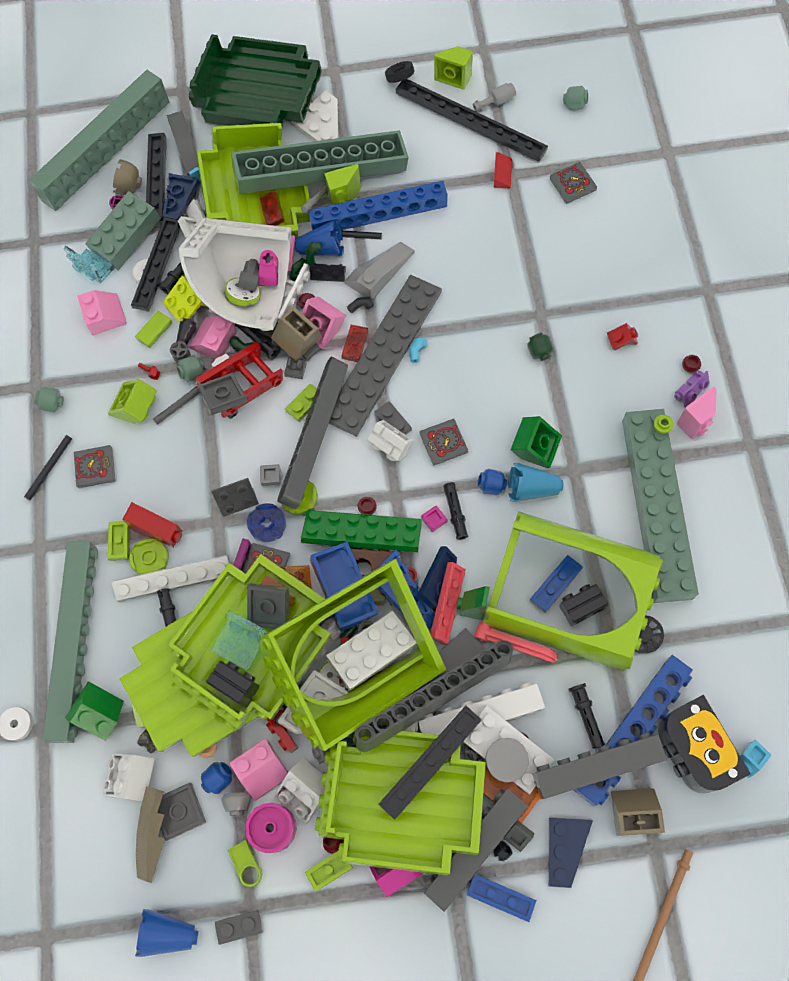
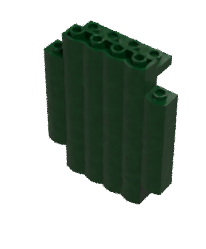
[189,34,322,126]

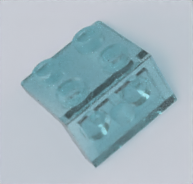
[64,246,114,284]
[211,610,268,670]

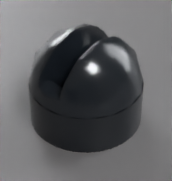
[493,841,513,861]

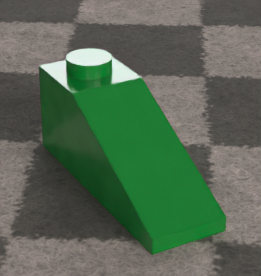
[457,586,490,621]

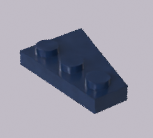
[162,173,200,220]
[417,546,457,612]
[548,818,593,888]

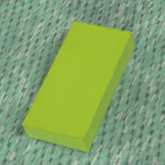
[135,311,173,348]

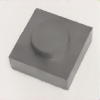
[260,464,281,486]

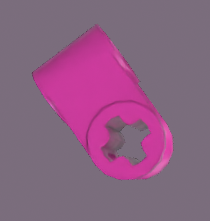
[258,250,279,286]

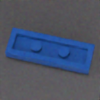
[530,555,583,613]
[467,874,537,922]

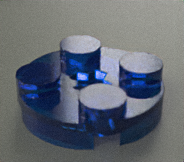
[247,503,286,542]

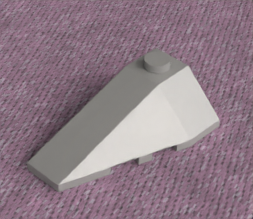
[344,242,415,301]

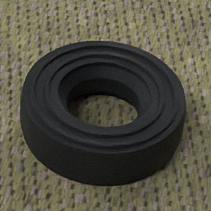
[385,61,415,83]

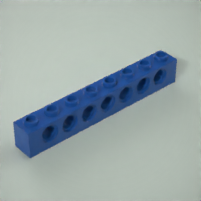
[308,180,448,230]
[573,654,693,806]

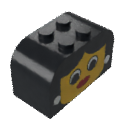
[658,695,751,793]

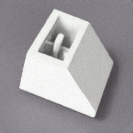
[103,753,154,802]
[274,758,325,824]

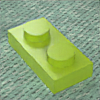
[285,383,317,422]
[107,521,130,561]
[305,851,353,892]

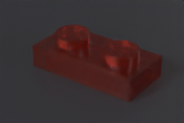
[260,190,285,226]
[341,324,369,362]

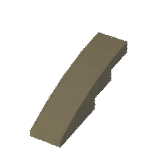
[136,787,165,883]

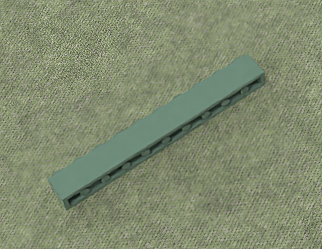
[43,542,98,743]

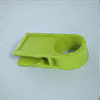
[227,840,262,887]

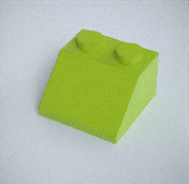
[434,46,473,90]
[324,164,361,205]
[108,379,157,423]

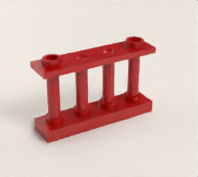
[196,342,283,418]

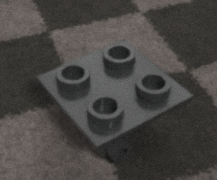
[211,478,259,517]

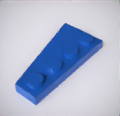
[375,549,435,630]

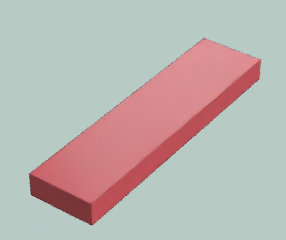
[430,562,466,644]

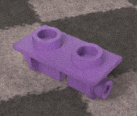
[674,371,710,408]

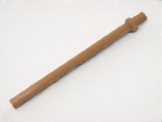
[633,849,693,981]

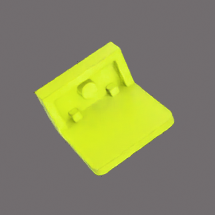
[163,276,208,323]

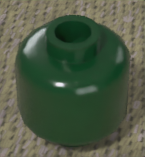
[527,332,554,361]

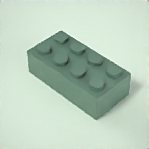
[85,191,161,271]

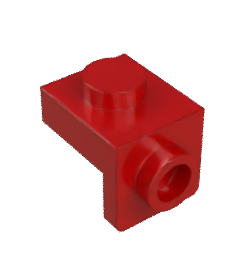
[607,323,639,350]

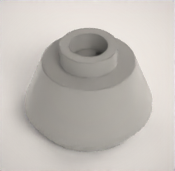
[221,792,250,816]

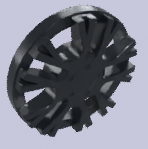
[635,615,664,654]

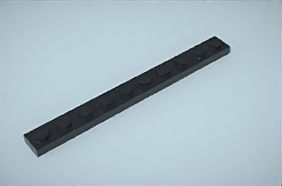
[396,79,548,162]

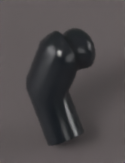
[347,297,374,313]

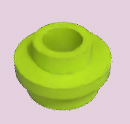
[654,415,674,434]

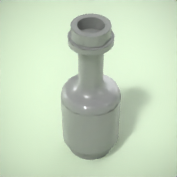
[473,83,516,112]

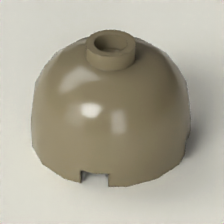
[113,159,142,195]

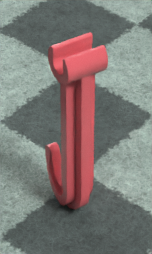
[474,622,558,663]

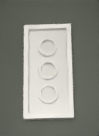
[326,611,417,691]
[464,706,554,795]

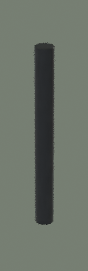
[341,230,382,239]
[24,435,72,501]

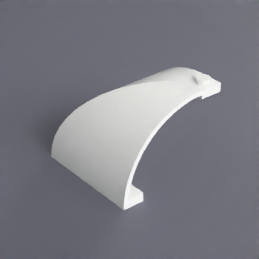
[179,218,291,331]

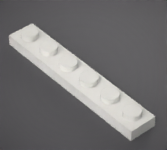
[112,555,230,601]

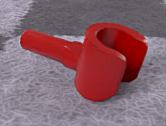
[138,363,160,380]

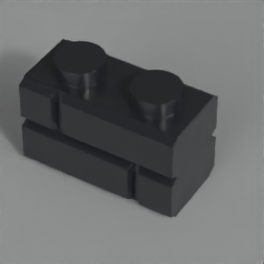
[559,584,609,627]
[206,661,260,707]

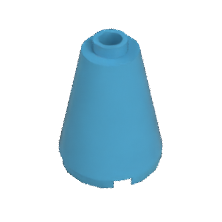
[508,463,564,502]

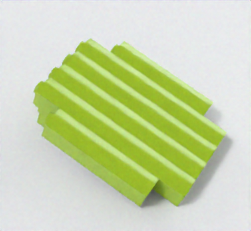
[197,123,312,240]
[168,554,332,730]
[119,612,259,757]
[315,731,486,876]

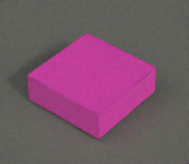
[421,505,448,532]

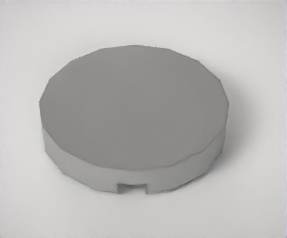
[485,738,529,783]

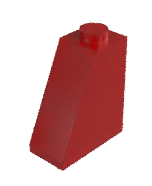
[122,502,182,548]

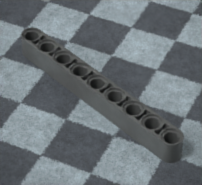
[277,356,348,510]
[355,640,513,752]

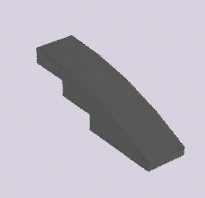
[166,111,198,176]

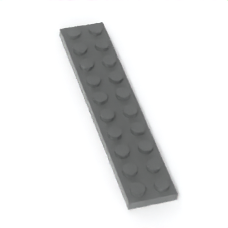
[329,274,442,437]

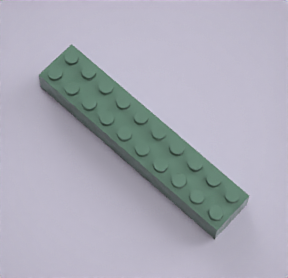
[29,70,169,211]
[231,130,409,194]
[622,409,699,603]

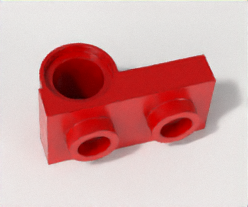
[266,710,298,753]

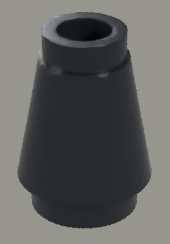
[176,318,197,345]

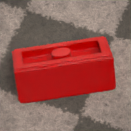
[494,152,512,188]

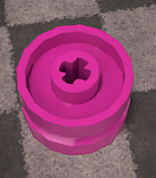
[245,803,297,853]

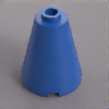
[294,220,344,257]
[135,909,199,957]

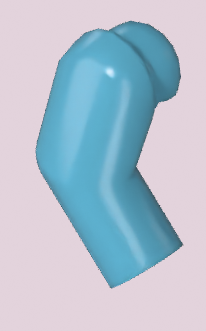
[409,337,428,363]

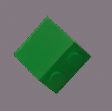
[510,416,562,468]
[65,681,124,741]

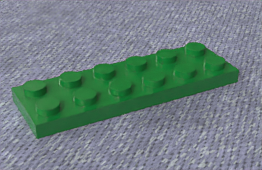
[301,510,422,553]

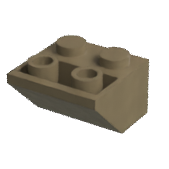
[271,306,322,362]
[611,788,665,836]

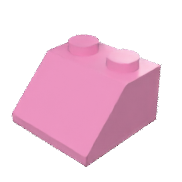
[77,290,127,335]
[302,296,346,349]
[188,315,237,359]
[677,386,716,439]
[229,739,288,801]

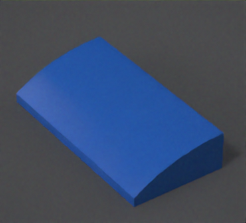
[310,542,379,632]

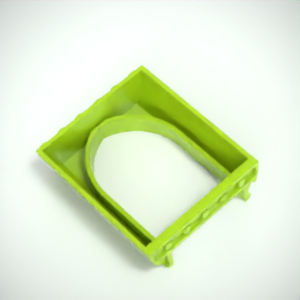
[483,511,663,671]
[259,559,446,751]

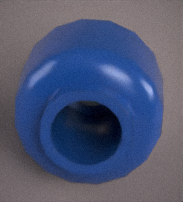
[478,469,507,496]
[201,762,232,794]

